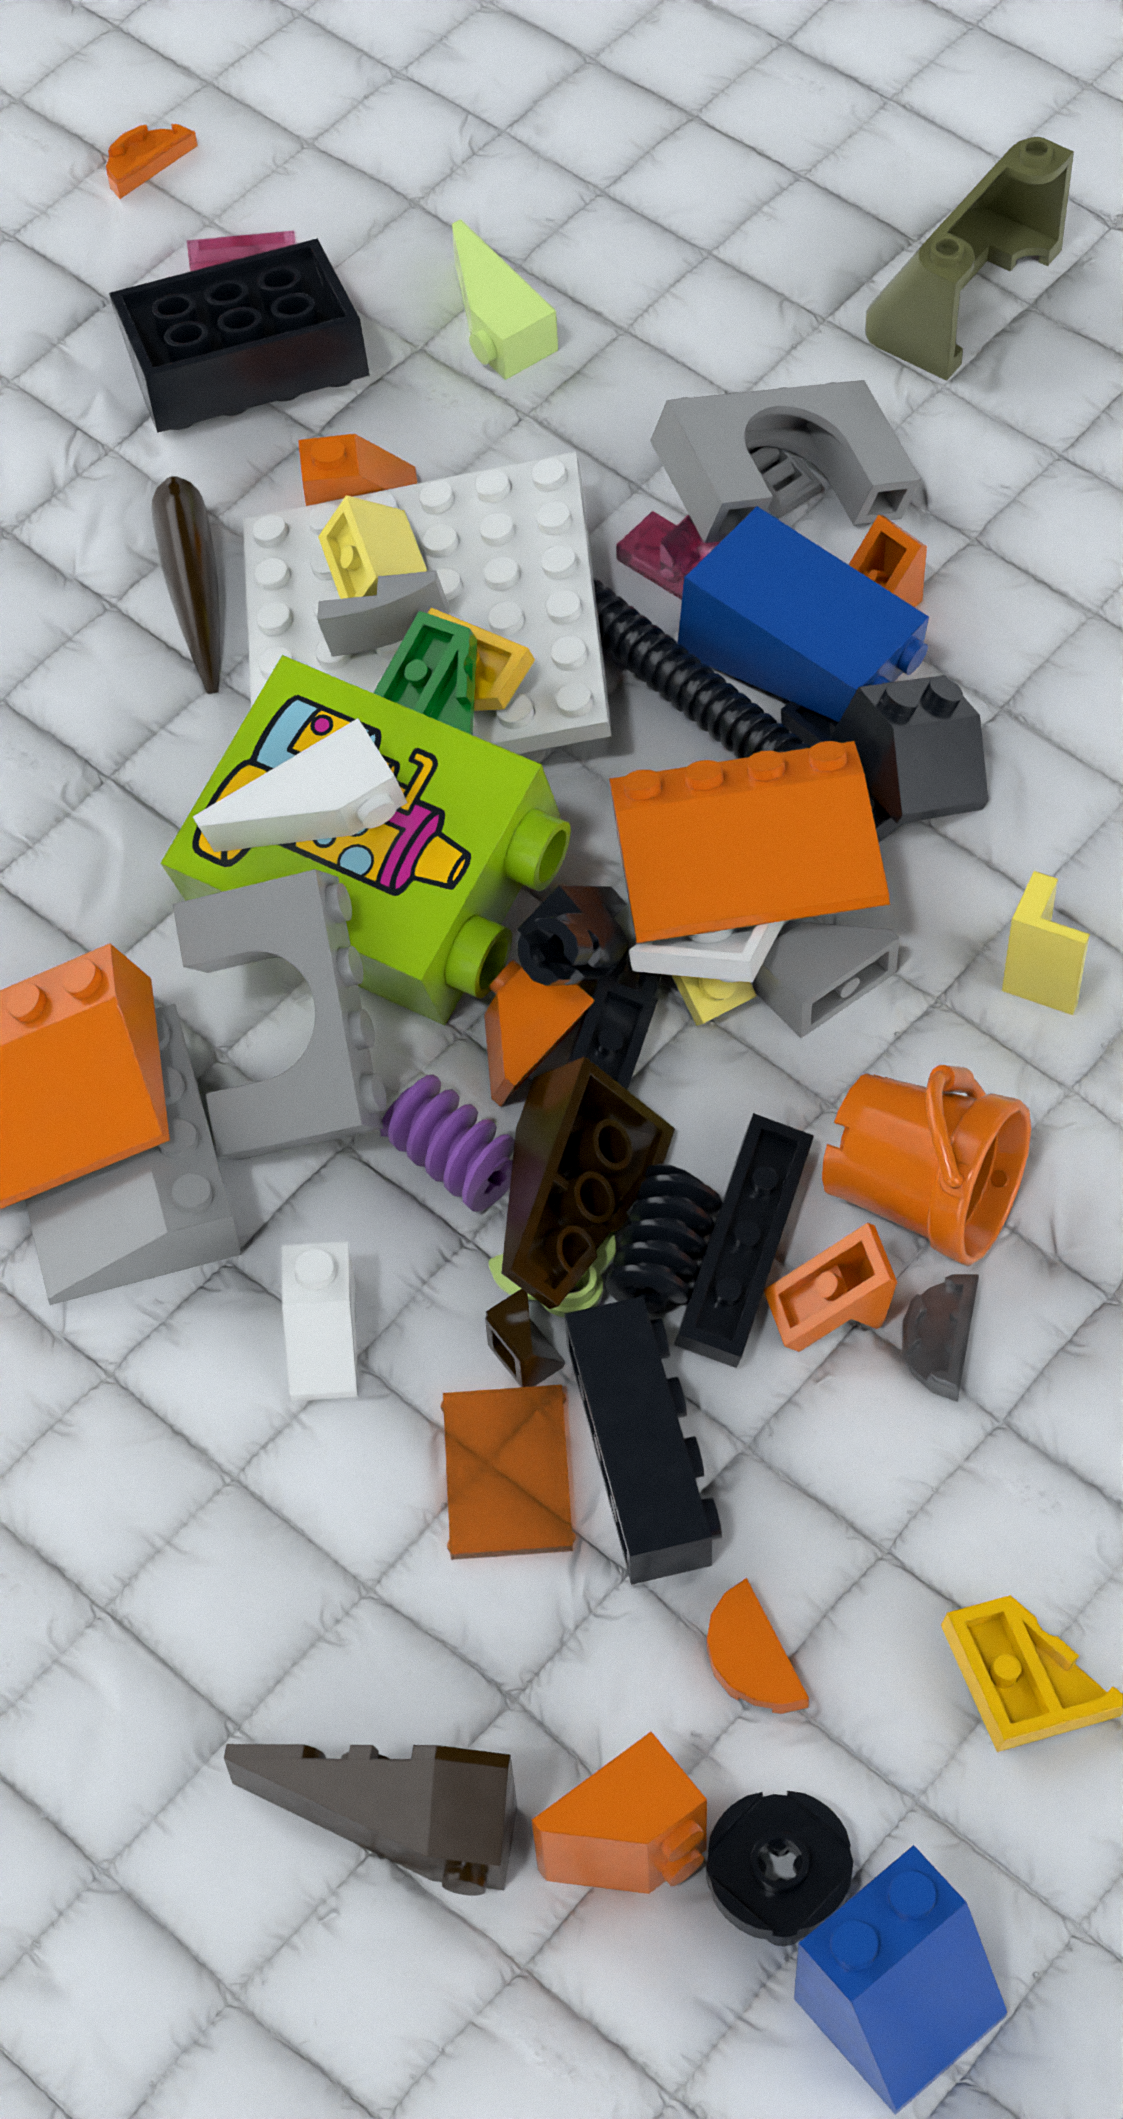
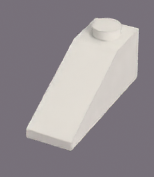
[193,718,407,852]

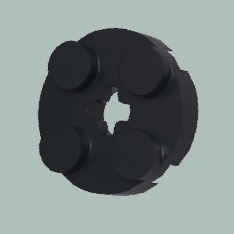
[706,1791,854,1947]

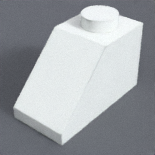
[281,1241,358,1402]

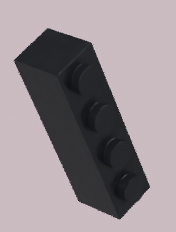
[565,1296,722,1585]

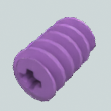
[380,1074,515,1212]

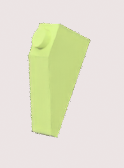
[452,219,558,380]

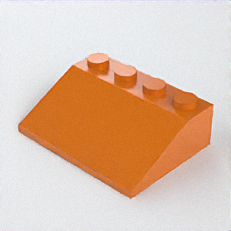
[609,741,890,943]
[0,943,170,1209]

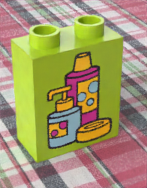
[160,655,571,1026]

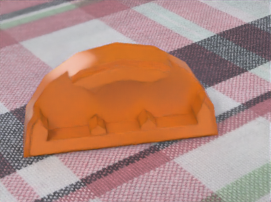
[106,124,198,199]
[707,1578,809,1714]

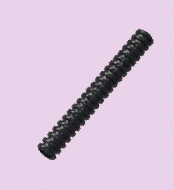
[593,578,811,759]

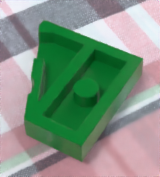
[373,611,477,735]

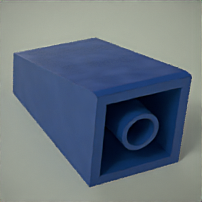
[677,506,929,722]

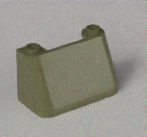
[865,137,1074,381]

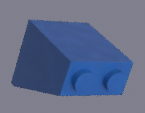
[794,1845,1008,2115]

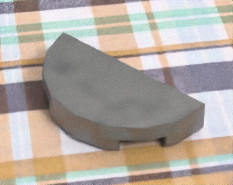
[901,1274,979,1402]

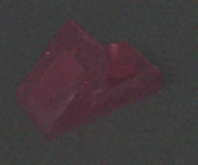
[616,511,721,600]

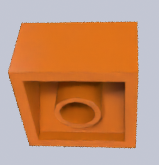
[532,1732,707,1894]

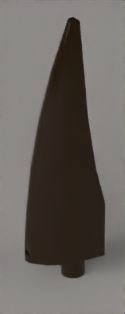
[151,476,220,694]

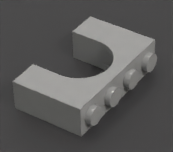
[650,380,922,543]
[172,869,386,1160]

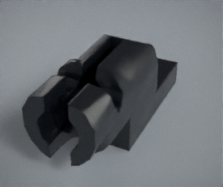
[517,885,628,986]

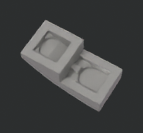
[317,571,449,657]

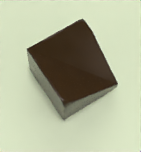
[485,1289,564,1391]

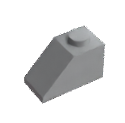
[753,922,899,1038]

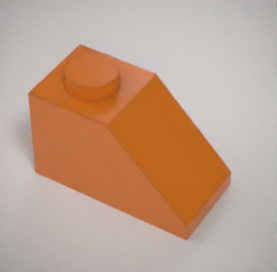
[298,434,417,506]
[484,960,595,1107]

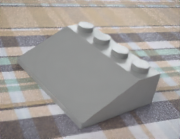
[25,1004,242,1305]

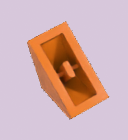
[848,514,927,607]

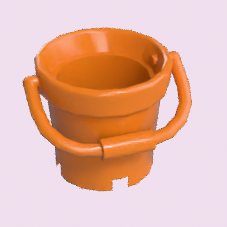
[822,1065,1032,1266]

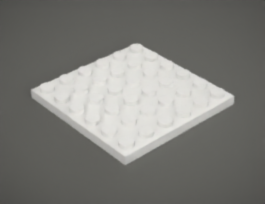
[243,451,612,754]

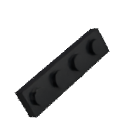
[673,1113,814,1368]

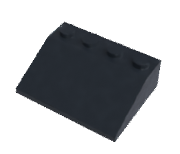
[109,238,370,433]

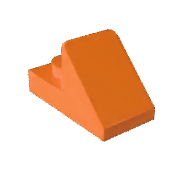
[764,1222,897,1352]

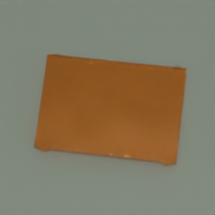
[440,1384,576,1560]

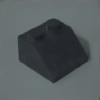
[829,675,989,824]

